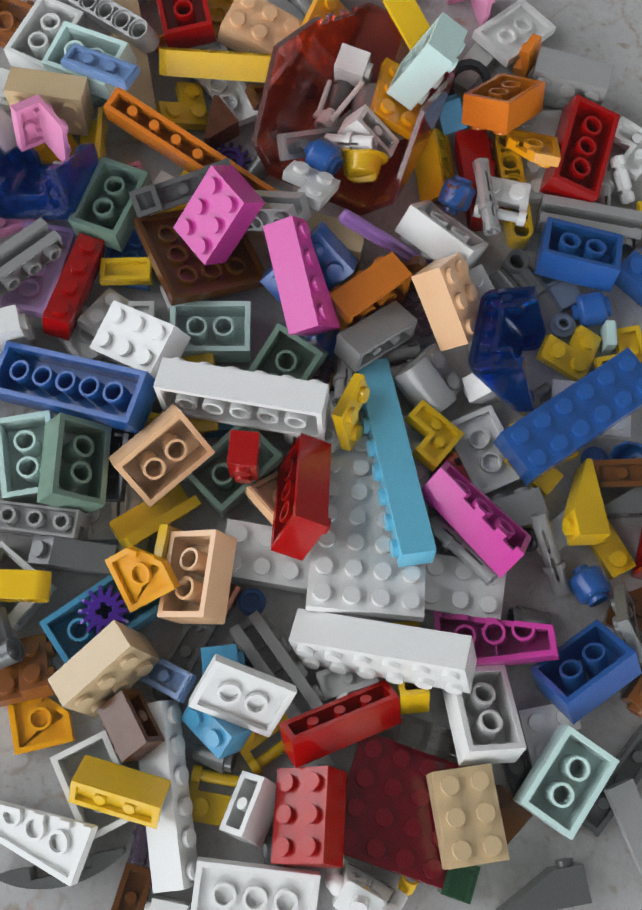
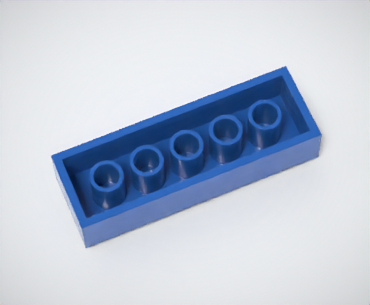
[0,341,156,434]
[493,347,642,486]

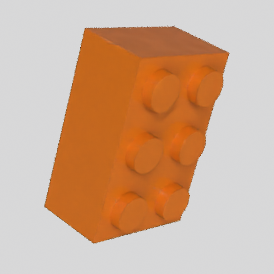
[462,73,545,135]
[329,252,412,331]

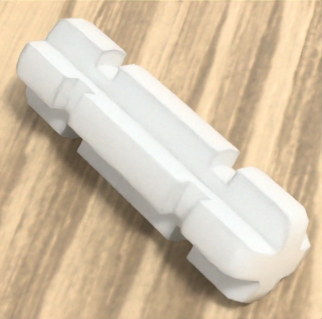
[610,154,635,205]

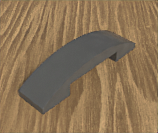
[129,158,231,218]
[0,846,126,890]

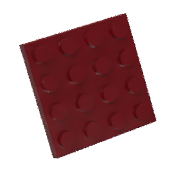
[343,734,467,889]

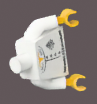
[324,855,419,910]

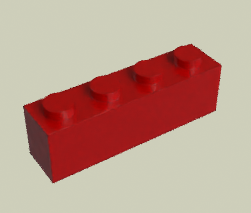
[453,129,505,232]
[42,233,105,341]
[279,680,401,768]

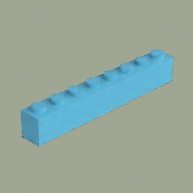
[352,358,437,567]

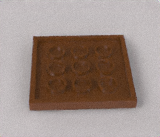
[133,209,266,306]

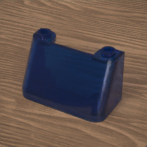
[0,143,99,220]
[468,286,546,412]

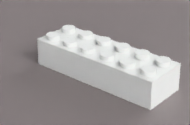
[153,357,331,440]
[288,608,477,695]

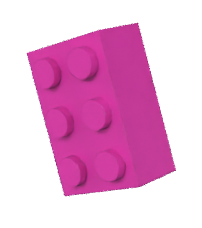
[173,165,265,265]

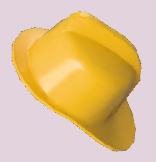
[341,148,389,183]

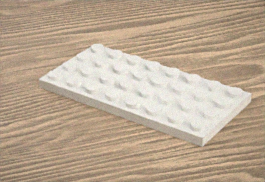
[305,411,429,622]

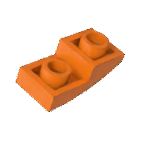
[513,34,542,78]

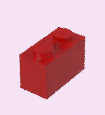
[227,430,262,484]

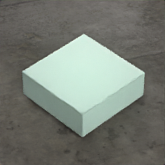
[599,320,618,355]

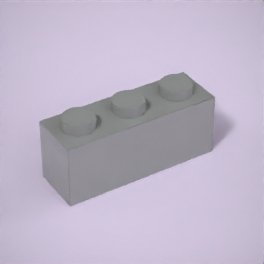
[334,301,418,372]

